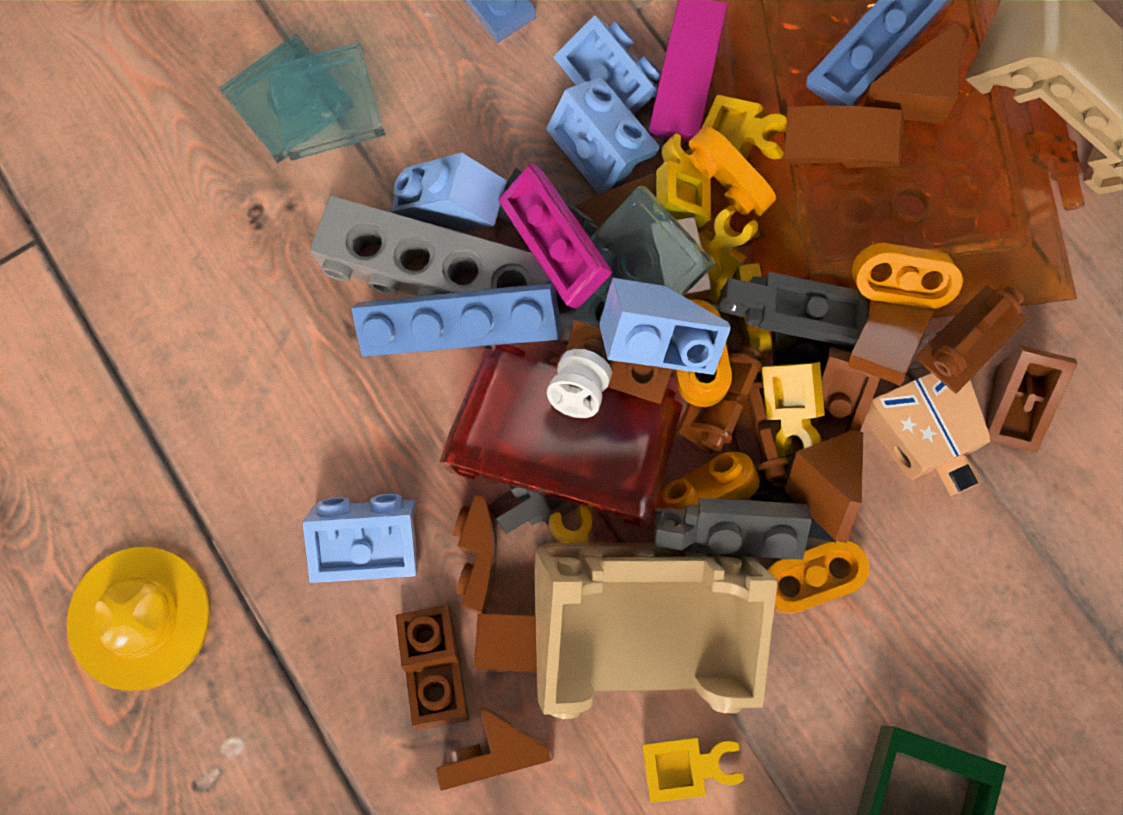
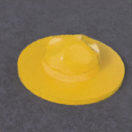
[67,547,210,691]

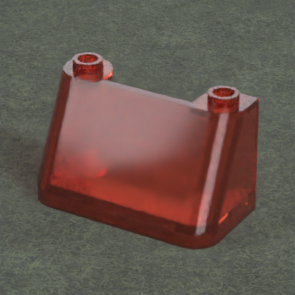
[439,344,683,530]

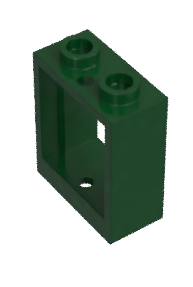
[856,725,1007,815]

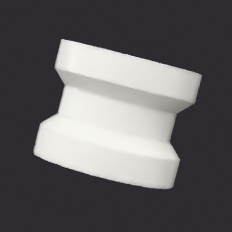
[547,349,612,418]

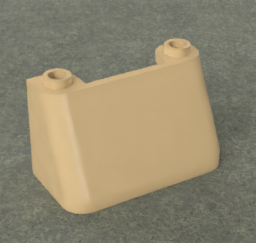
[965,0,1123,195]
[535,543,778,719]

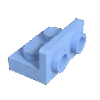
[553,15,661,115]
[546,77,659,195]
[302,494,419,583]

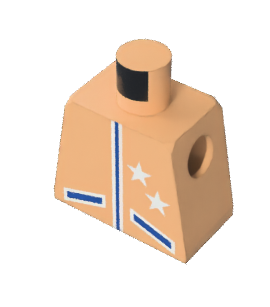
[865,373,990,497]

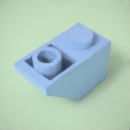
[390,153,507,232]
[599,278,731,375]

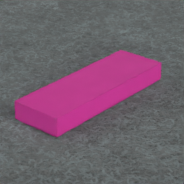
[649,0,728,142]
[498,163,613,309]

